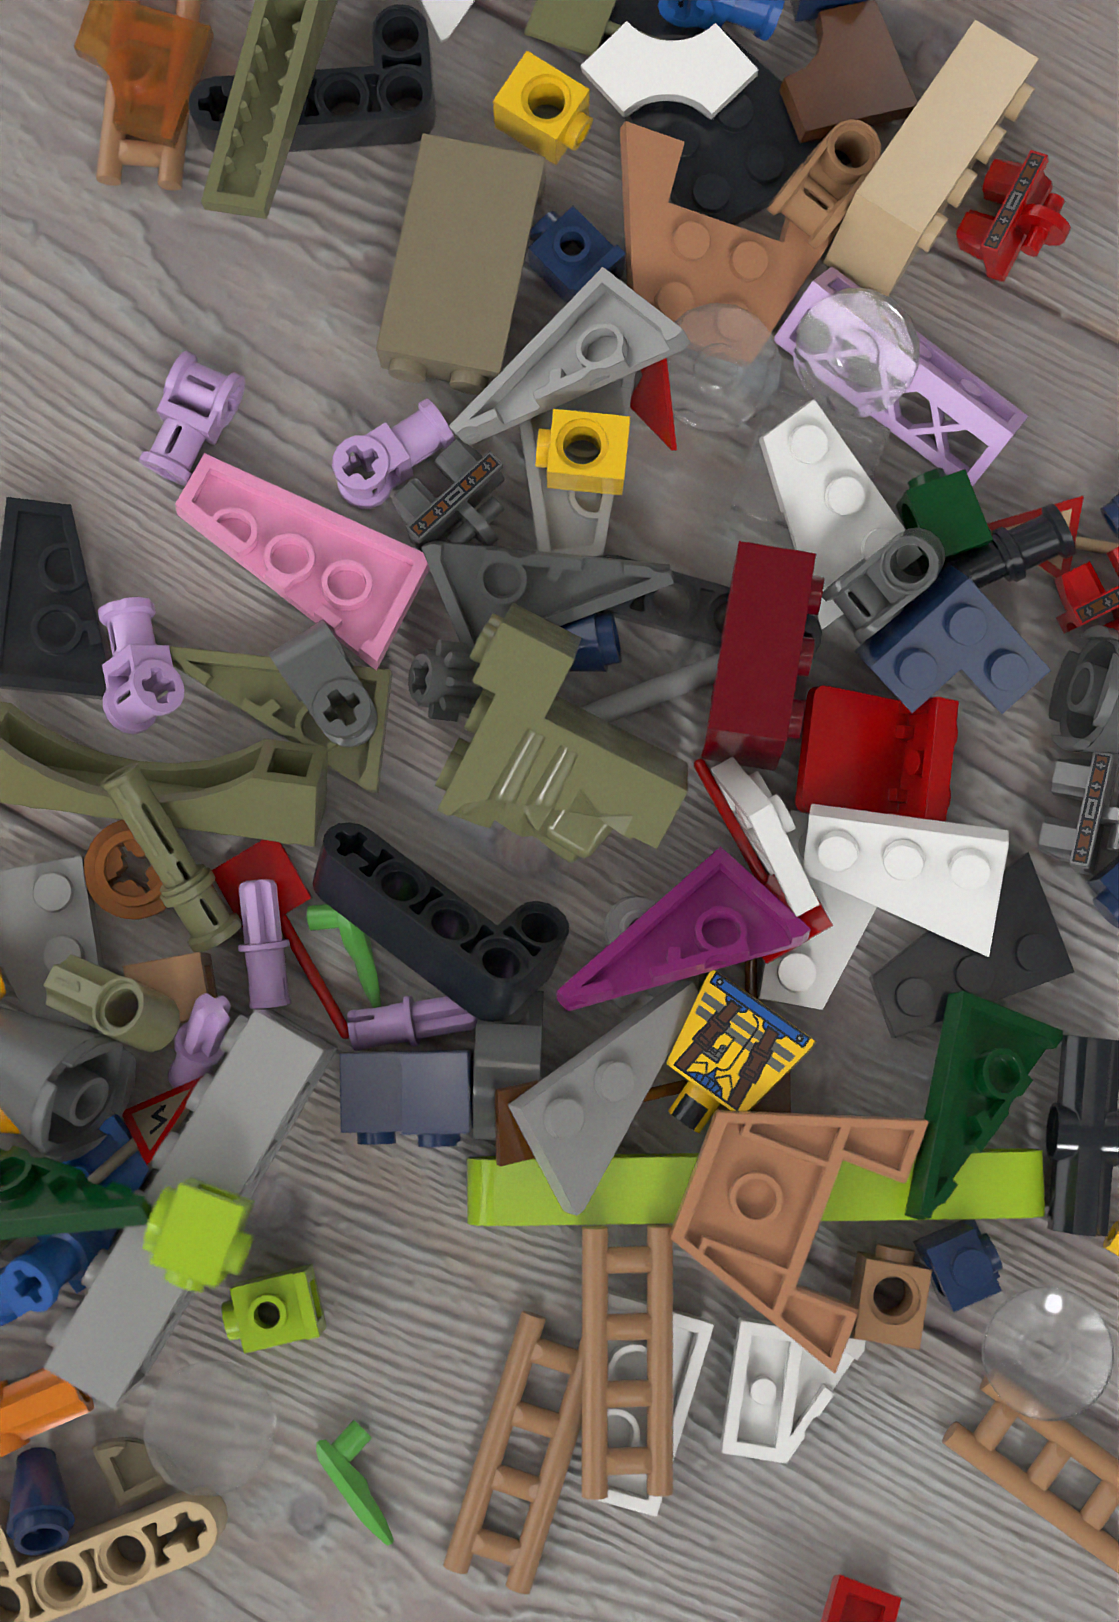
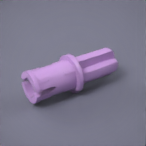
[238,879,291,1009]
[168,993,231,1088]
[347,995,478,1051]

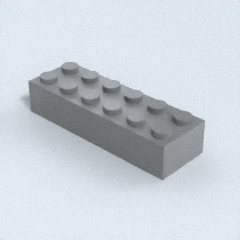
[43,1010,338,1410]

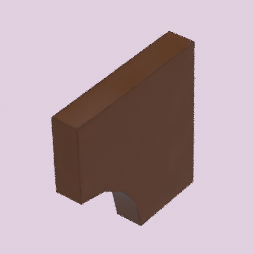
[779,0,917,143]

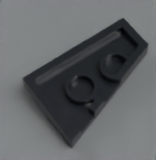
[0,497,107,700]

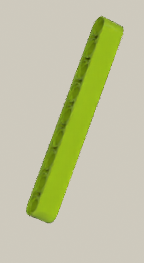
[467,1148,1045,1226]

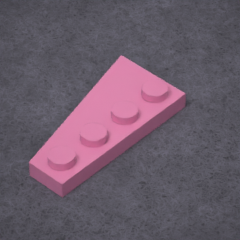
[175,453,430,671]

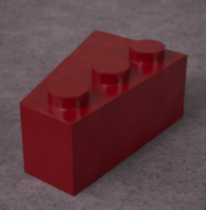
[701,541,825,771]

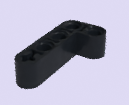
[188,4,436,153]
[312,822,569,1022]

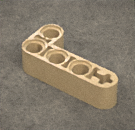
[0,1486,228,1622]

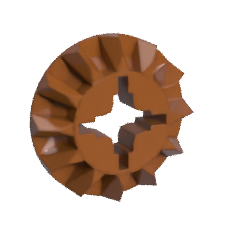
[84,820,167,920]

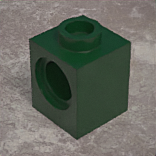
[896,468,993,574]

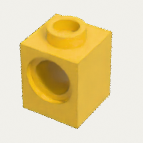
[493,50,593,165]
[535,409,631,495]

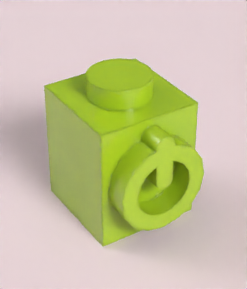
[142,1177,255,1292]

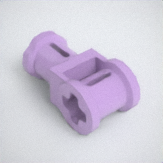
[139,351,245,485]
[332,398,455,509]
[98,597,184,735]

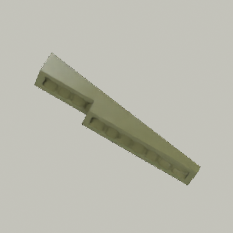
[201,0,338,219]

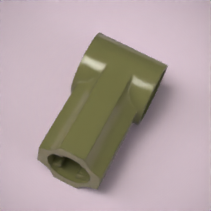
[43,954,180,1052]

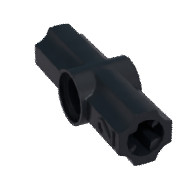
[1045,1035,1119,1237]

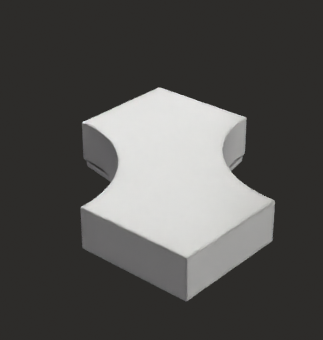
[581,21,758,119]

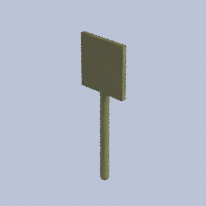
[525,0,664,56]

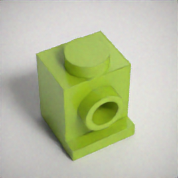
[222,1264,327,1354]

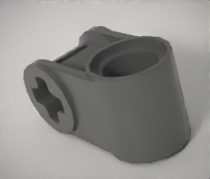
[822,528,945,644]
[269,619,378,747]

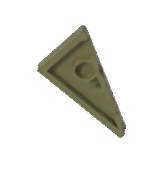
[170,646,393,793]

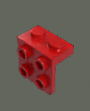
[795,685,959,822]

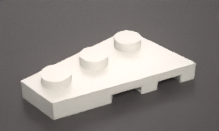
[759,399,923,630]
[803,804,1009,957]
[758,810,877,1010]
[597,1290,714,1517]

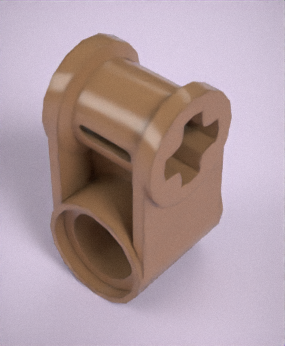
[767,119,881,249]

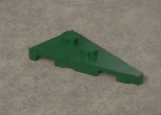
[905,991,1064,1220]
[0,1145,154,1240]

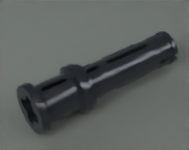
[919,503,1076,589]

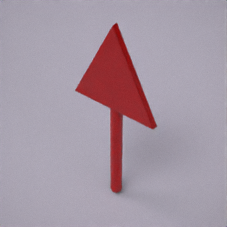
[630,358,677,451]

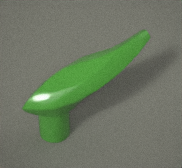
[307,904,381,1008]
[316,1420,394,1546]

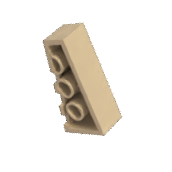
[823,20,1039,301]

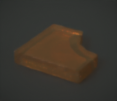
[74,0,214,149]

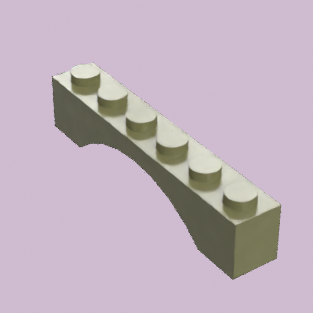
[0,702,328,847]

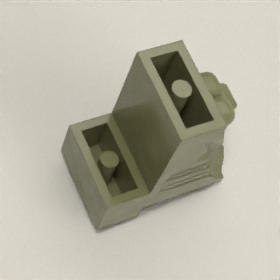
[434,603,688,863]

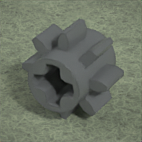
[408,640,484,722]

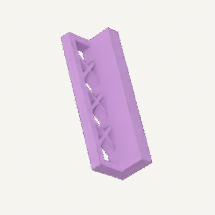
[773,266,1028,487]

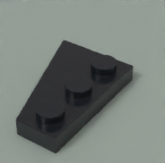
[869,852,1075,1038]

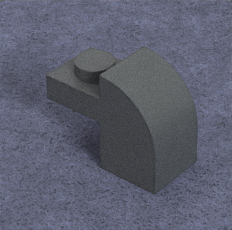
[473,991,544,1140]

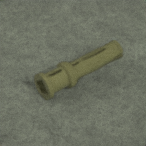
[100,763,242,953]

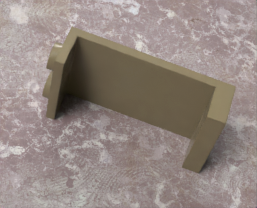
[376,133,546,395]

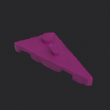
[557,846,811,1012]

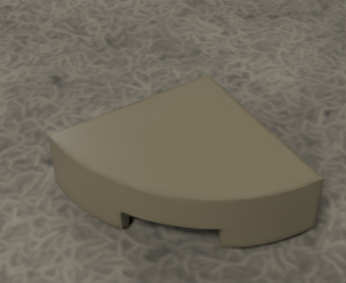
[92,1437,182,1509]

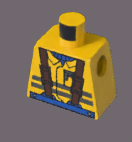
[666,970,817,1134]

